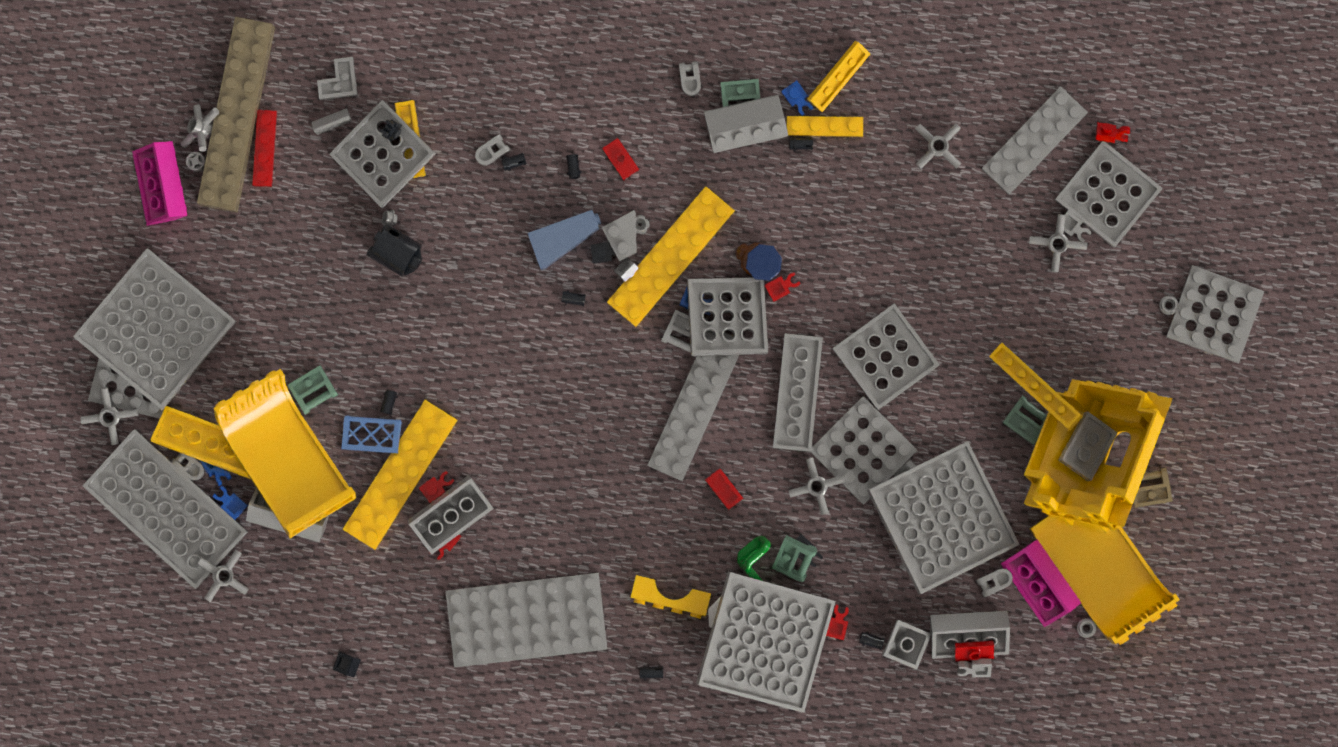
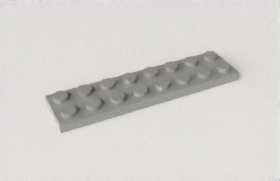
[647,331,739,481]

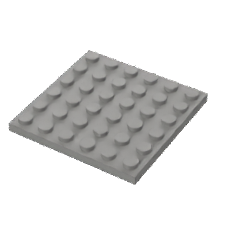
[73,248,237,410]
[867,441,1020,595]
[696,571,836,713]

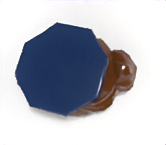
[735,242,782,281]

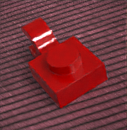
[1096,122,1130,143]

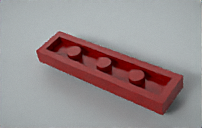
[252,110,277,187]

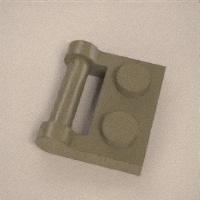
[1133,468,1173,508]

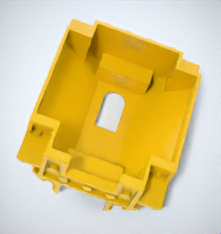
[1024,379,1173,533]

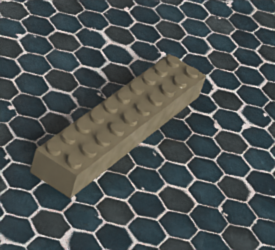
[197,17,275,213]

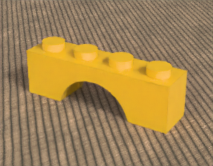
[631,575,711,619]

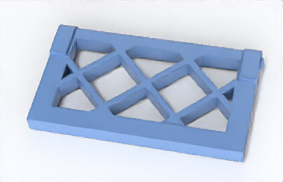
[341,416,402,454]

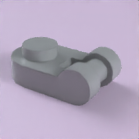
[679,61,701,96]
[475,134,511,166]
[171,452,205,481]
[976,569,1013,598]

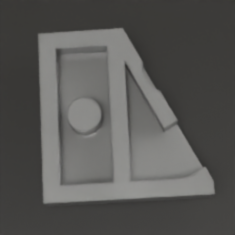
[602,210,637,262]

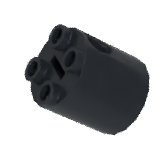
[366,224,423,277]

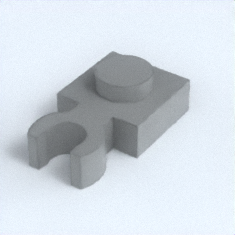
[1056,210,1091,242]
[958,659,992,678]

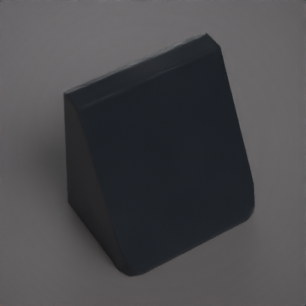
[333,652,361,677]

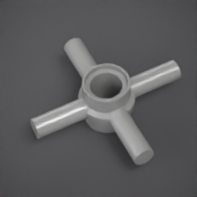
[180,105,219,152]
[915,123,962,169]
[1029,214,1087,272]
[80,387,139,445]
[789,458,846,515]
[197,550,249,602]

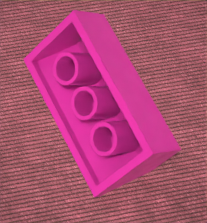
[132,141,187,226]
[1001,539,1081,627]

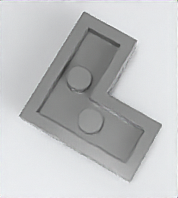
[317,57,358,100]

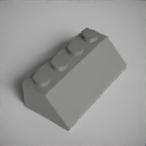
[704,95,788,153]
[407,475,494,555]
[246,488,329,543]
[930,611,1010,659]

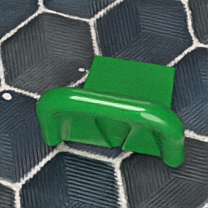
[737,536,771,581]

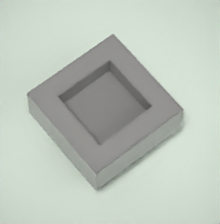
[614,258,638,282]

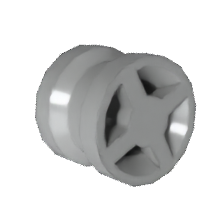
[186,152,206,172]

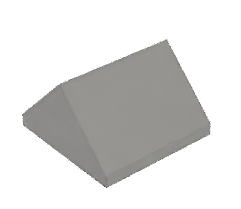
[882,620,931,670]

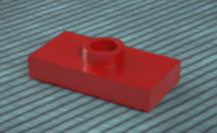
[602,138,639,181]
[705,468,744,510]
[955,641,994,661]

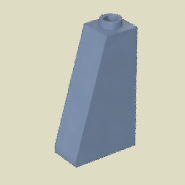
[528,210,601,271]

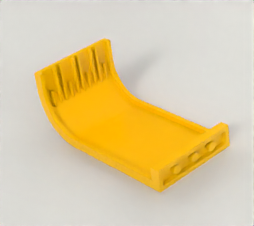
[213,369,356,538]
[1029,516,1180,645]

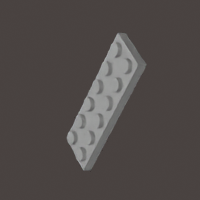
[981,86,1088,195]
[773,333,823,452]

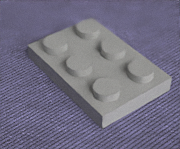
[1058,412,1117,482]

